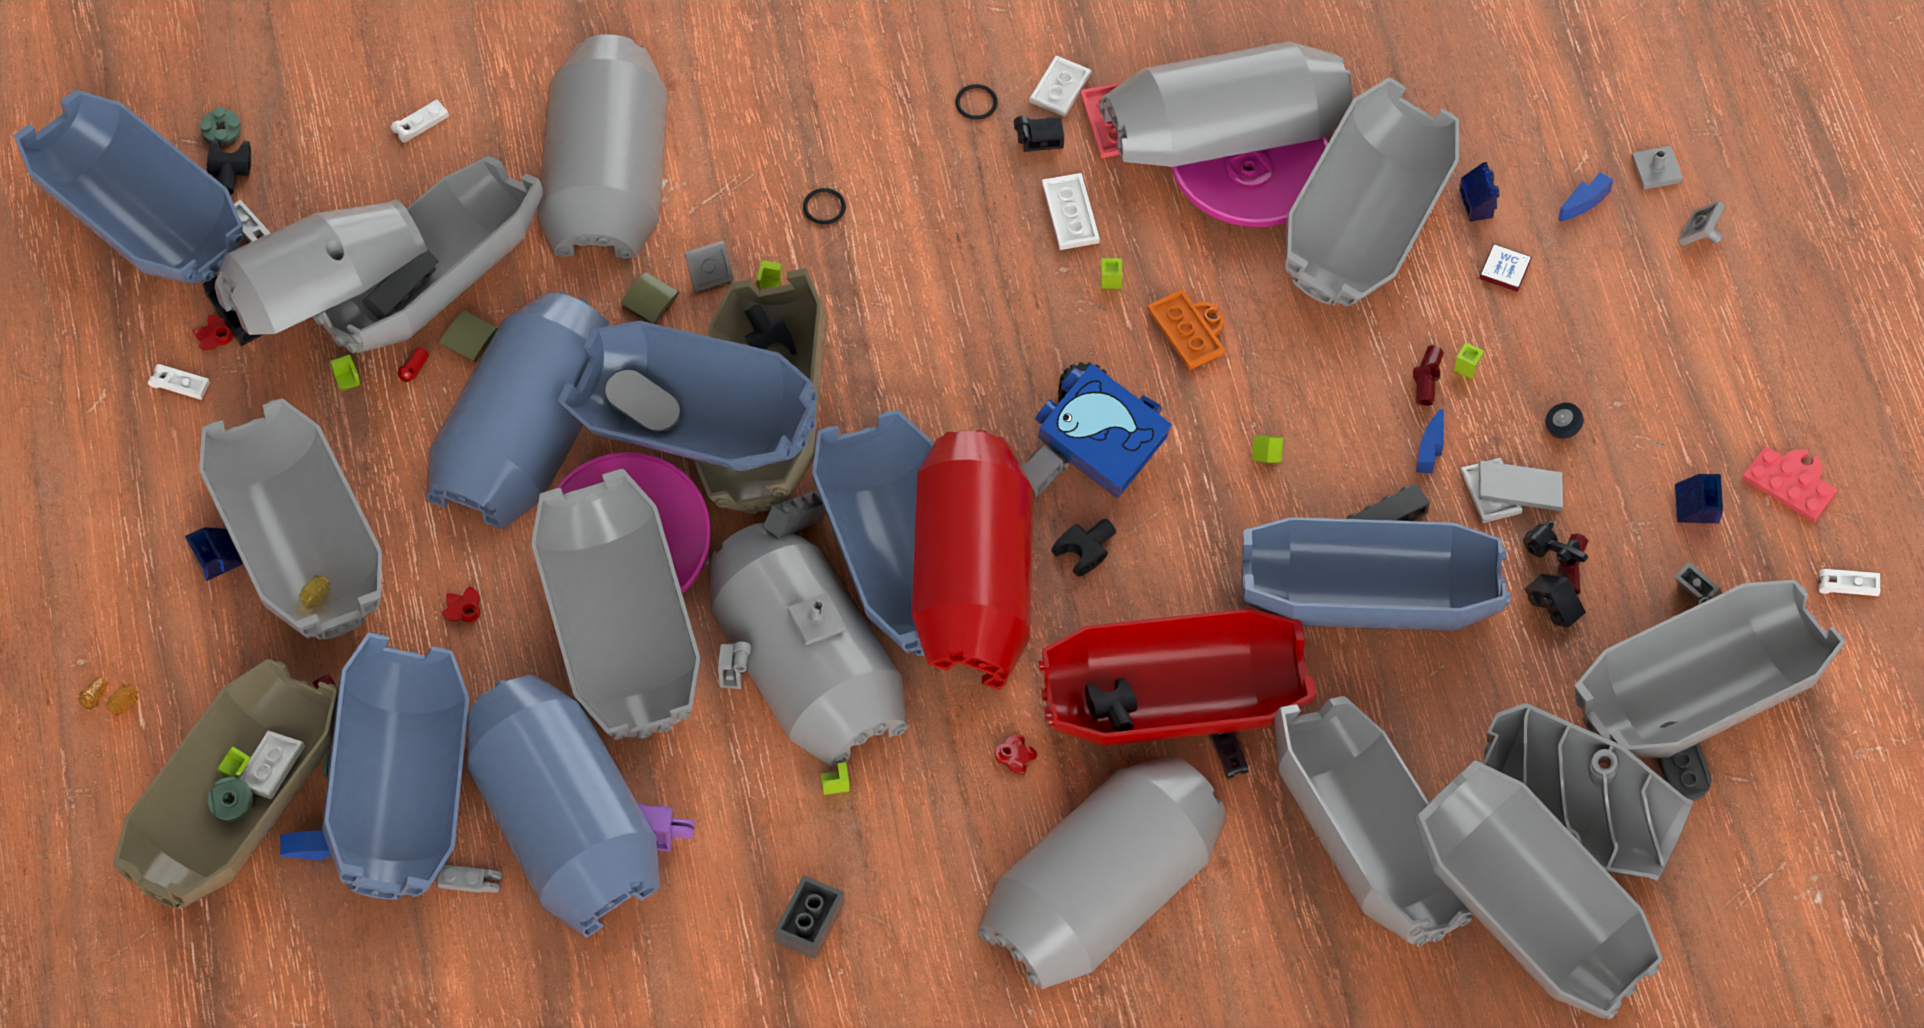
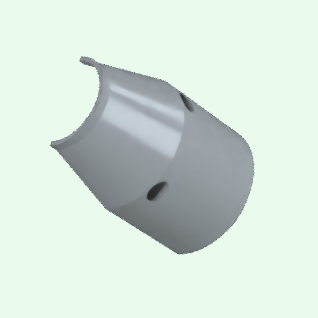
[215,199,427,335]
[1479,703,1694,882]

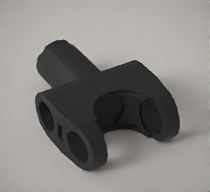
[207,140,251,196]
[744,303,797,355]
[1051,519,1116,577]
[1085,678,1137,732]

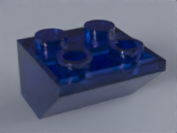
[1459,162,1500,222]
[1674,474,1723,524]
[185,527,243,581]

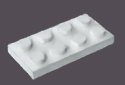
[1042,173,1100,250]

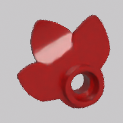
[193,314,233,350]
[442,586,480,623]
[994,734,1037,774]

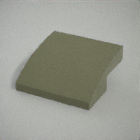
[620,272,680,324]
[439,310,498,362]

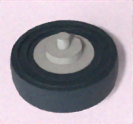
[1545,402,1584,439]

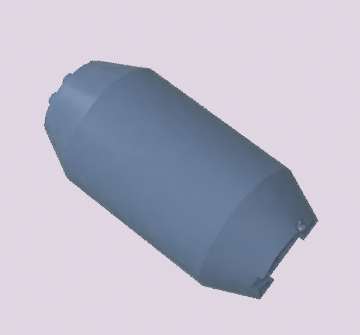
[14,89,243,284]
[426,292,609,530]
[558,321,817,471]
[812,410,934,656]
[1241,517,1510,631]
[322,633,469,899]
[467,674,660,938]

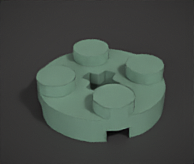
[200,107,241,145]
[208,777,253,822]

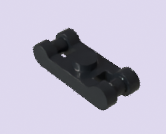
[1208,732,1249,779]

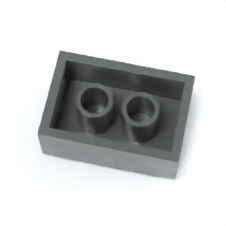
[774,875,844,959]

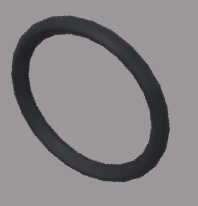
[955,84,998,119]
[803,188,846,224]

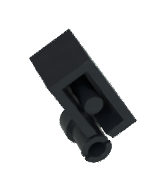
[1013,116,1064,152]

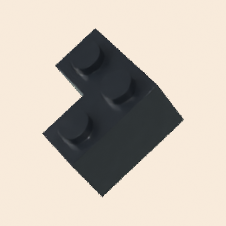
[1524,574,1586,628]

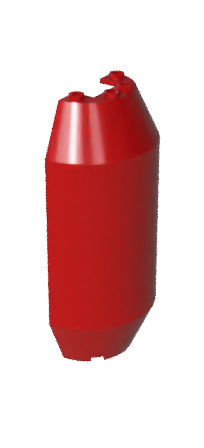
[912,430,1034,690]
[1038,608,1316,747]

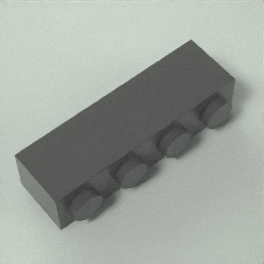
[362,249,439,320]
[1346,483,1430,521]
[763,490,826,538]

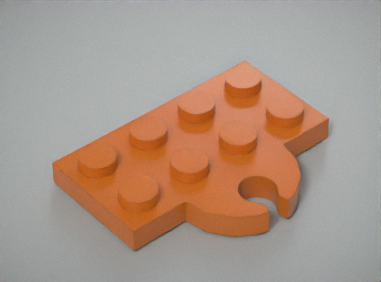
[1147,289,1225,370]

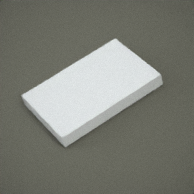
[1029,56,1092,117]
[1460,458,1523,524]
[238,731,305,800]

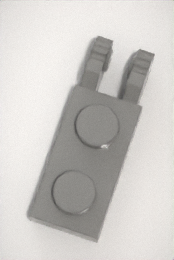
[437,864,503,893]

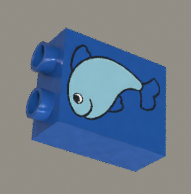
[1035,363,1172,499]

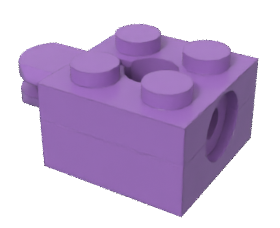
[638,803,695,852]

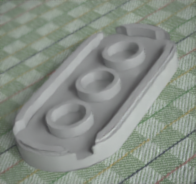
[606,370,680,433]

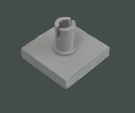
[1631,146,1683,190]
[1678,201,1725,246]
[684,240,734,292]
[788,592,846,646]

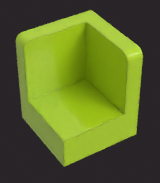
[1101,258,1122,289]
[756,260,782,290]
[1454,342,1484,379]
[330,354,360,391]
[1252,435,1284,463]
[216,746,251,778]
[821,762,850,795]

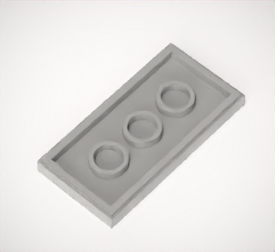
[1478,460,1563,511]

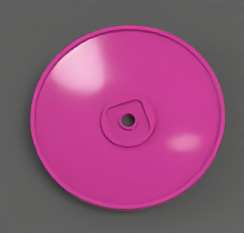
[1171,136,1328,227]
[555,452,711,595]

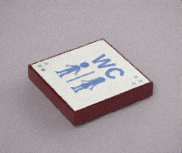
[1479,244,1532,292]

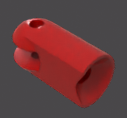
[398,346,429,382]

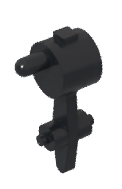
[1523,520,1588,564]

